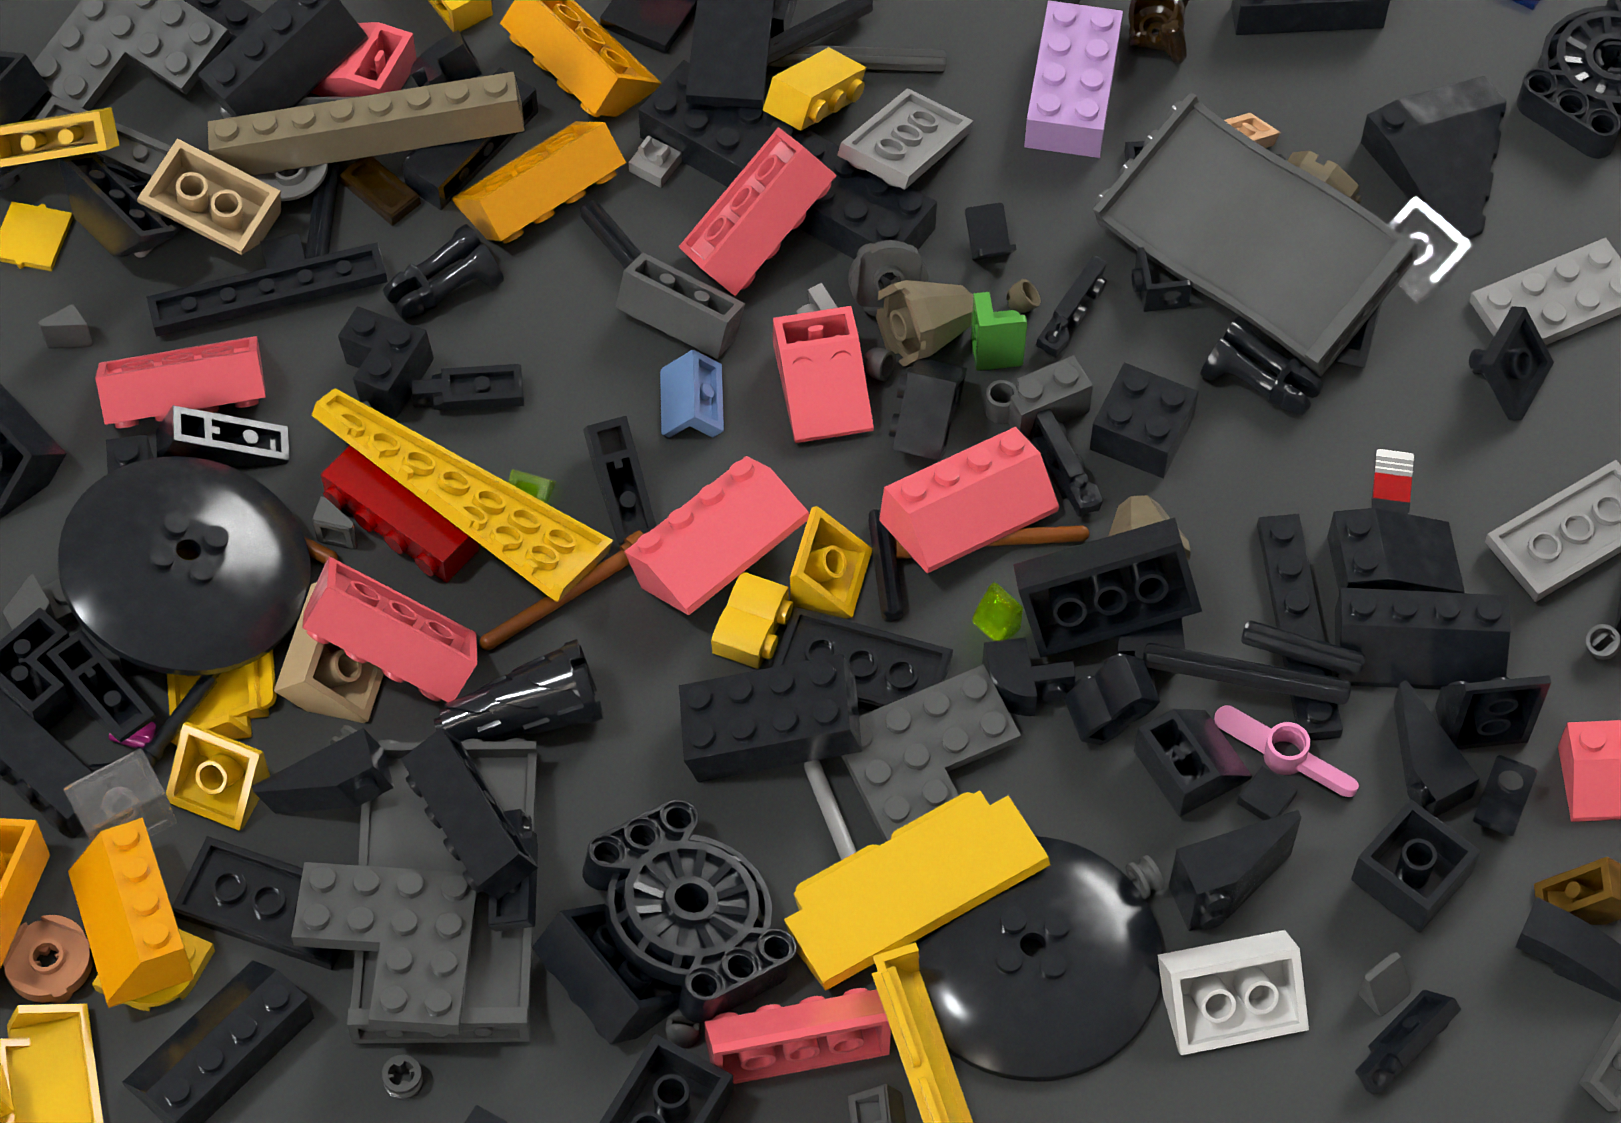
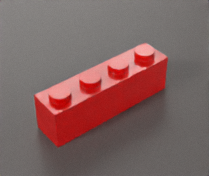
[321,445,479,583]

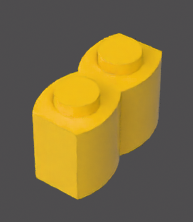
[711,572,794,669]

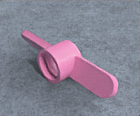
[1214,705,1359,797]

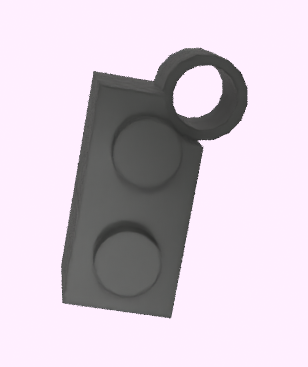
[985,355,1093,438]

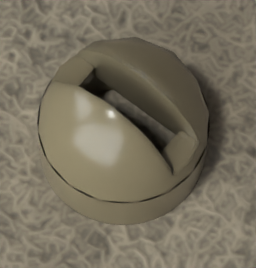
[1006,279,1041,314]

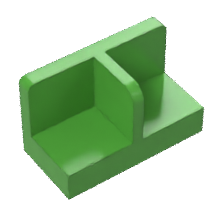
[970,292,1027,371]

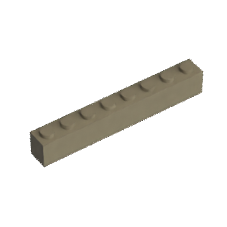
[208,72,525,176]

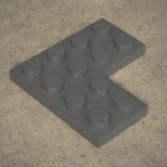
[33,0,232,111]
[842,664,1021,842]
[292,862,478,1034]

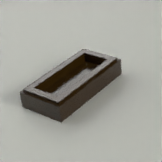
[339,156,421,226]

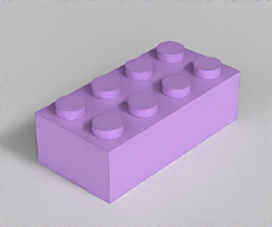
[1024,0,1123,158]

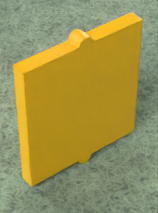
[0,201,74,271]

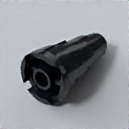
[434,639,604,742]

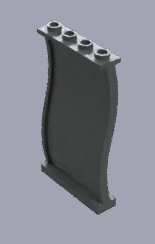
[1093,92,1419,377]
[347,738,539,1044]

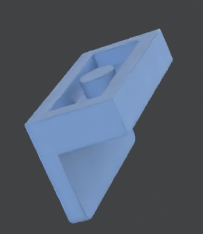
[660,350,724,438]

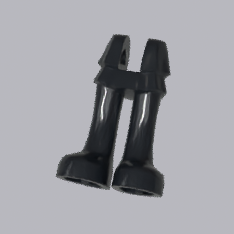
[383,224,504,320]
[1200,316,1324,415]

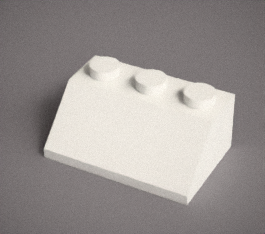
[1158,930,1309,1055]

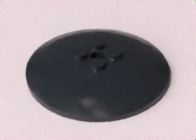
[57,456,311,676]
[910,836,1163,1082]

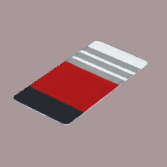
[1372,449,1414,514]

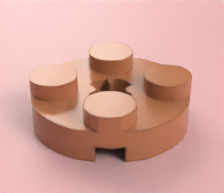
[3,915,93,1004]

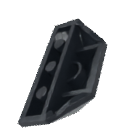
[59,153,183,257]

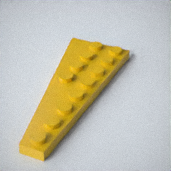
[311,388,613,602]

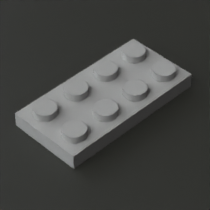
[837,88,973,190]
[1469,237,1621,345]
[1485,460,1621,602]

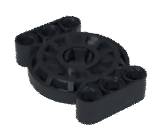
[1517,0,1621,159]
[582,800,796,1023]

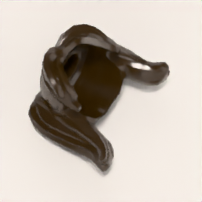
[1128,0,1189,63]

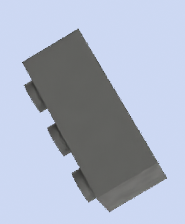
[615,252,745,359]

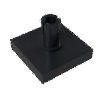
[1469,306,1554,420]

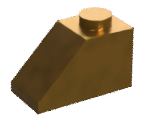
[1534,857,1621,925]

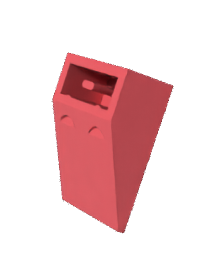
[311,22,417,97]
[773,306,874,443]

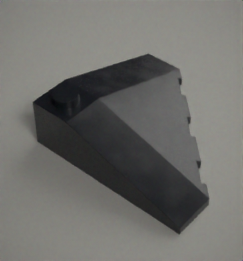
[1361,76,1507,249]

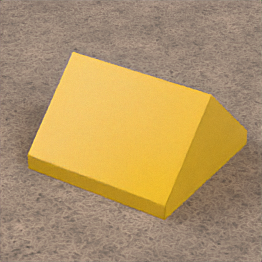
[790,506,873,619]
[164,722,270,831]

